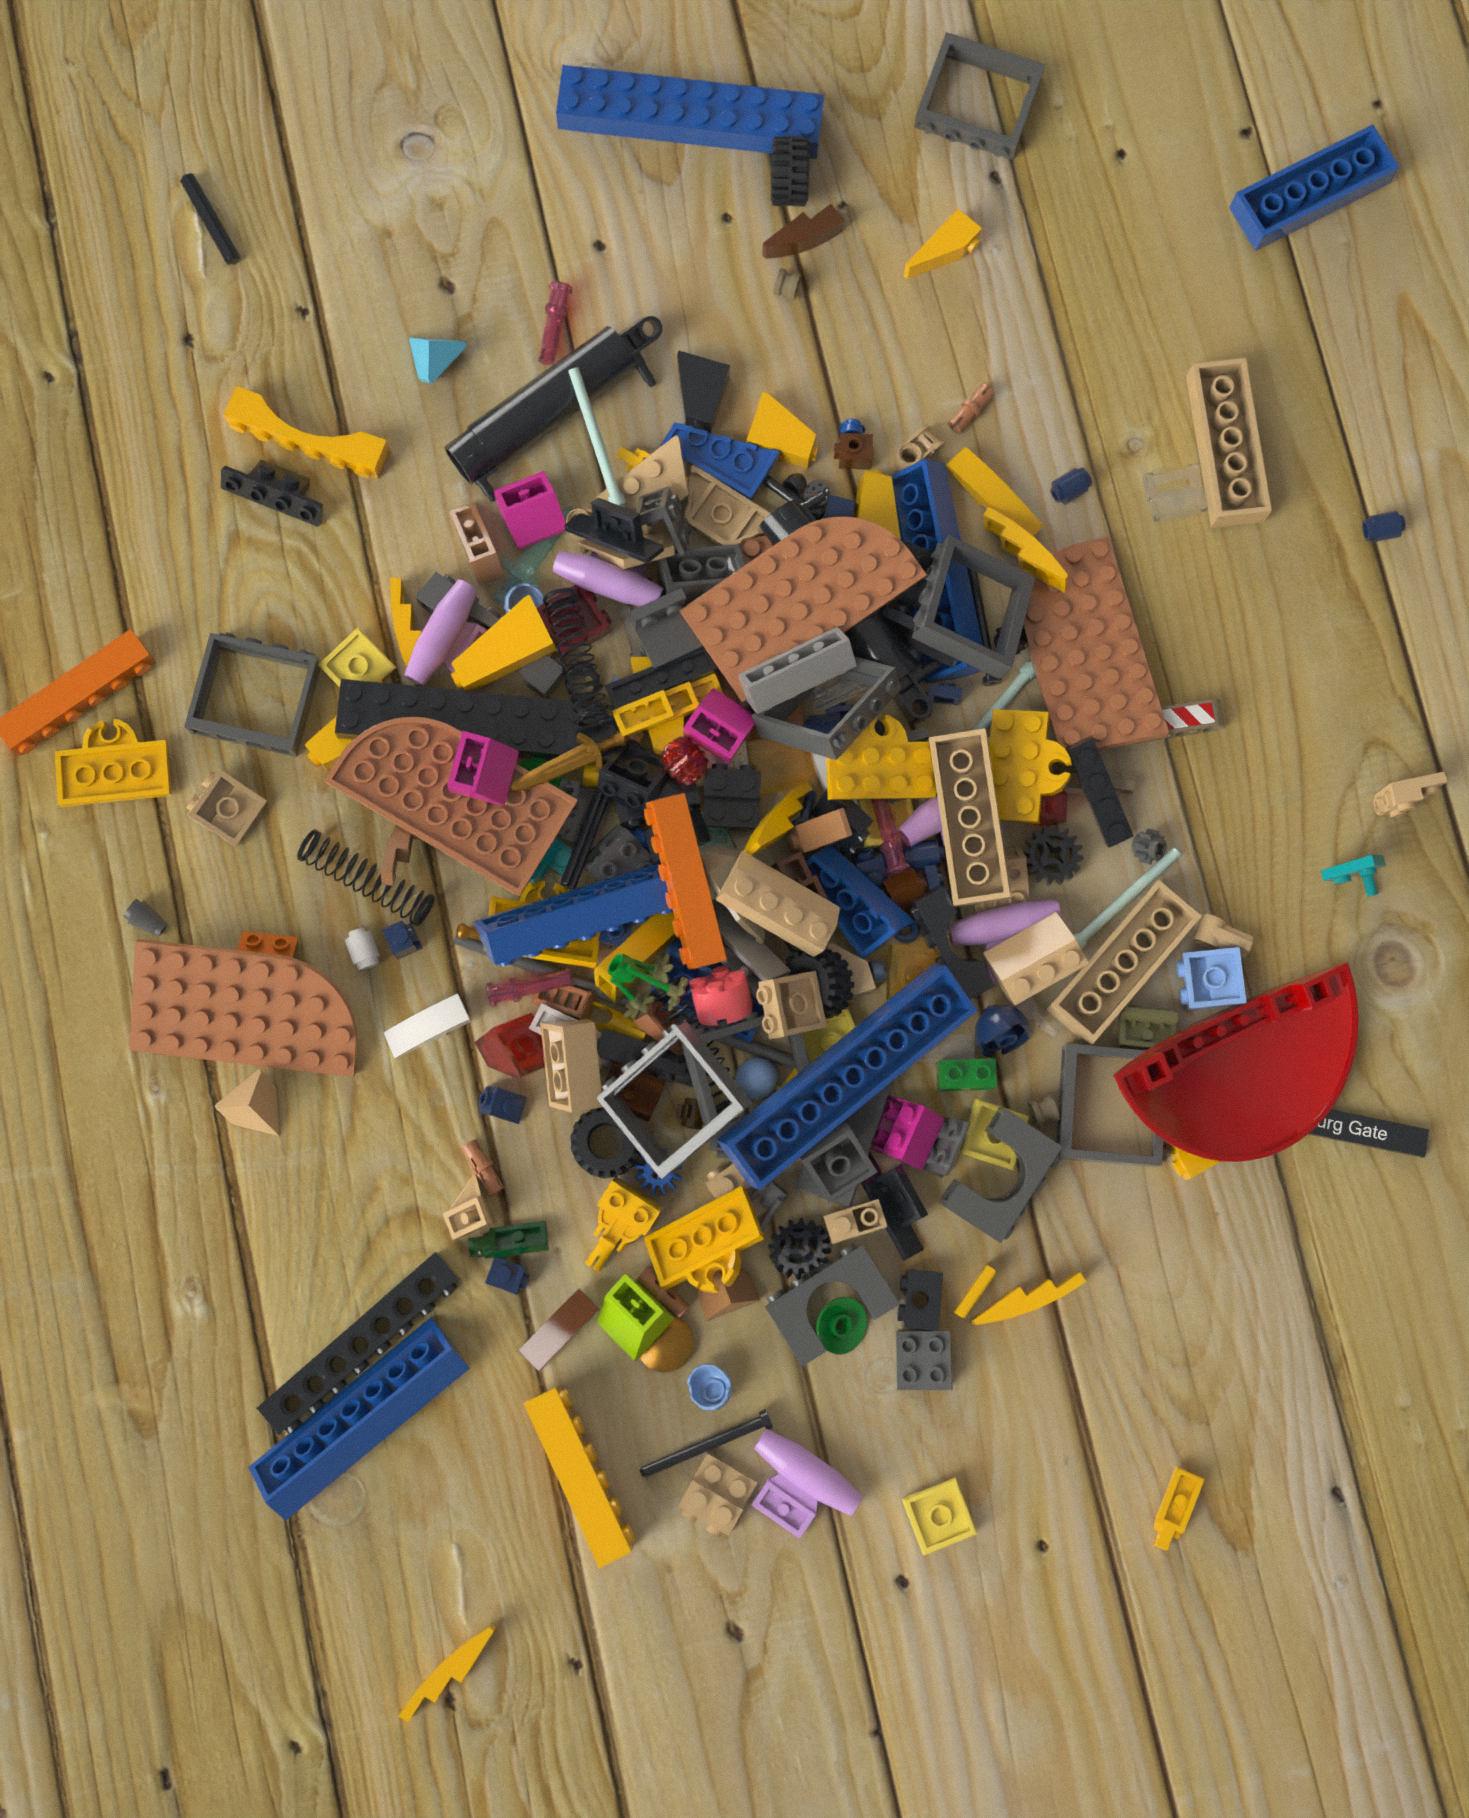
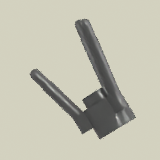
[749,1181,789,1233]

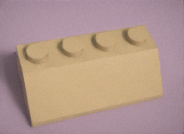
[716,851,840,957]

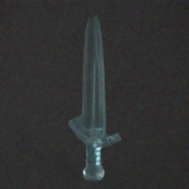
[492,506,574,605]

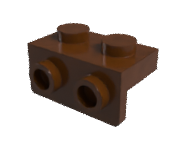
[603,1062,665,1122]

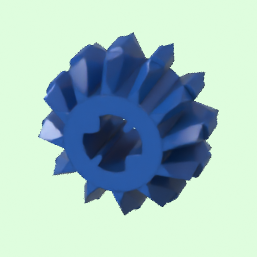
[635,1148,683,1196]

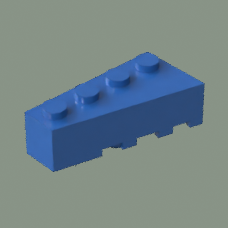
[806,845,914,959]

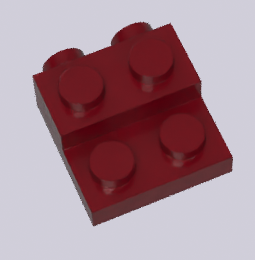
[536,585,612,657]

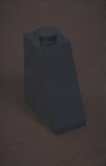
[677,350,730,433]

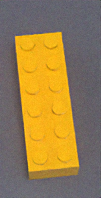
[523,1386,636,1568]

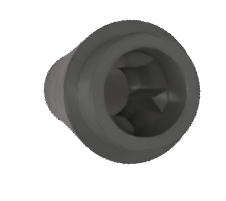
[123,899,168,937]

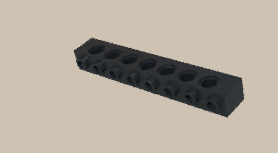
[256,1252,461,1435]

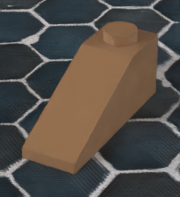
[449,502,504,585]
[787,808,852,854]

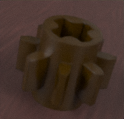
[676,1098,703,1130]

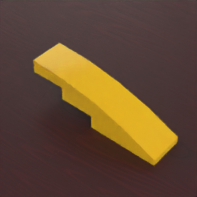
[945,447,1043,536]
[983,507,1068,593]
[390,577,423,687]
[612,673,724,737]
[744,781,813,856]
[970,1272,1087,1325]
[399,1624,496,1722]

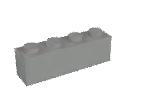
[738,627,857,714]
[712,898,791,999]

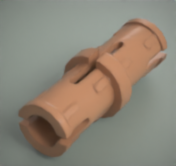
[947,383,995,434]
[461,1139,505,1197]
[636,1266,690,1319]

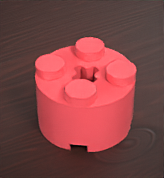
[689,966,753,1026]

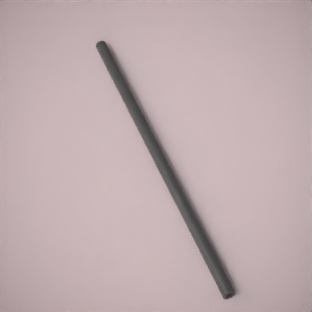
[453,936,810,1070]

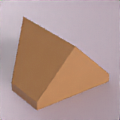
[697,1268,760,1321]

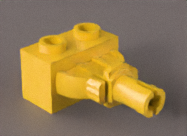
[585,1177,665,1272]

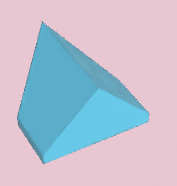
[409,337,468,384]

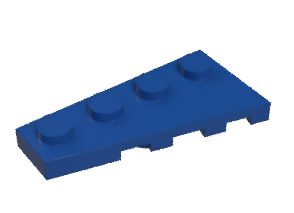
[661,422,780,500]

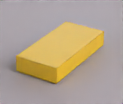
[952,1265,996,1318]

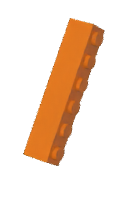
[0,629,156,756]
[644,793,727,969]

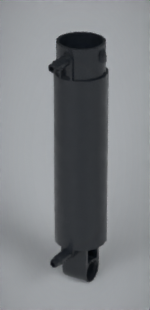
[444,316,663,502]
[759,492,943,723]

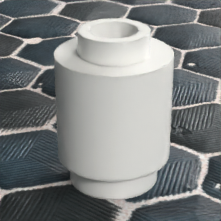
[345,927,380,971]

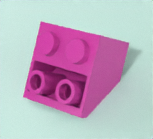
[494,471,566,551]
[683,688,755,764]
[447,731,519,806]
[871,1095,945,1170]

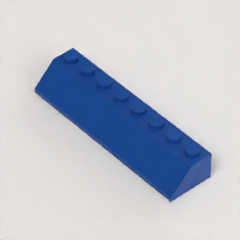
[891,459,983,684]
[474,862,673,966]
[248,1317,470,1521]

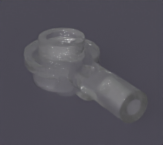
[1009,997,1060,1039]

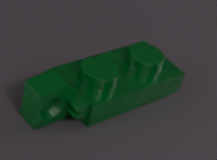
[468,1221,549,1258]

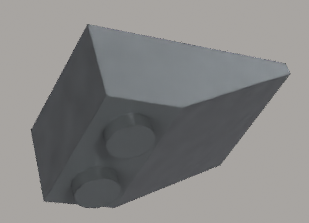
[657,544,745,607]

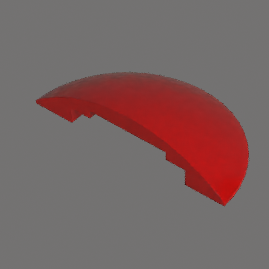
[1113,962,1359,1162]

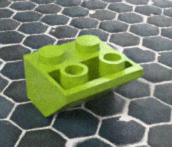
[597,1274,675,1362]

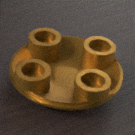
[640,1315,694,1372]

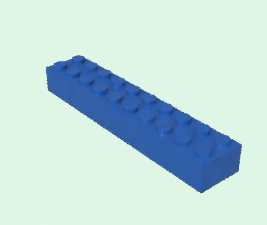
[556,65,824,159]
[716,964,977,1190]

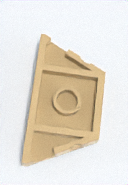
[594,435,690,511]
[684,465,771,546]
[579,518,675,569]

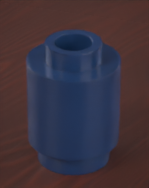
[1050,467,1092,505]
[1362,510,1406,543]
[903,839,945,870]

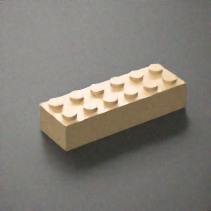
[1186,358,1272,528]
[929,728,1012,907]
[1046,880,1202,1045]

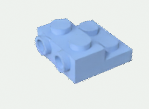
[1176,947,1247,1011]

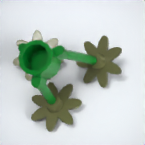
[608,953,689,1020]

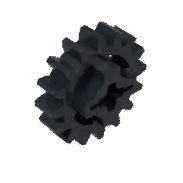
[1023,825,1084,886]
[768,1218,832,1280]

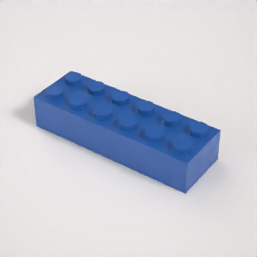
[1229,124,1400,251]

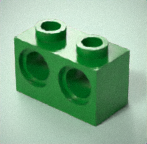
[935,1059,997,1092]

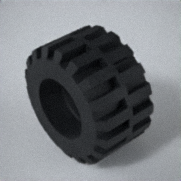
[771,136,810,206]
[785,949,854,1019]
[570,1107,641,1179]

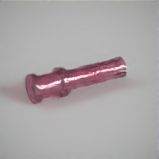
[538,281,573,365]
[871,799,911,875]
[486,968,574,1008]

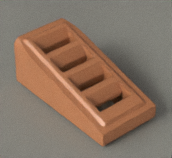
[531,976,596,1020]
[632,997,684,1056]

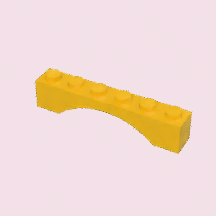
[223,386,390,479]

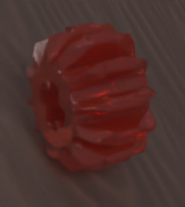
[660,736,709,785]

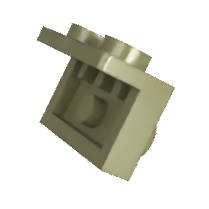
[1118,1005,1179,1050]

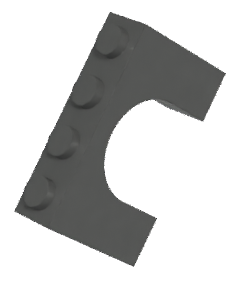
[938,1107,1062,1243]
[764,1243,899,1366]

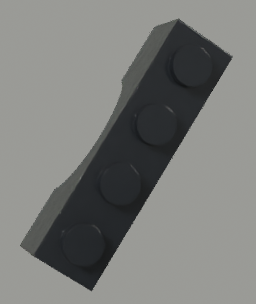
[909,885,995,1000]

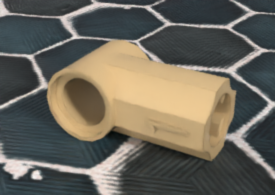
[1193,914,1254,960]

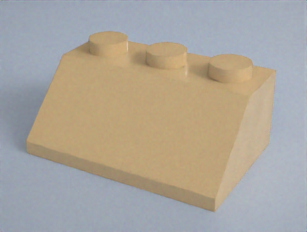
[982,912,1089,1005]
[540,1020,604,1113]

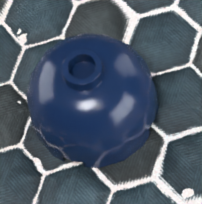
[974,1004,1033,1058]

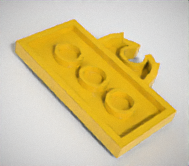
[989,709,1072,824]
[826,715,936,800]
[55,719,172,807]
[483,881,600,968]
[644,1186,765,1293]

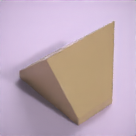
[214,1069,280,1137]
[443,1175,494,1240]

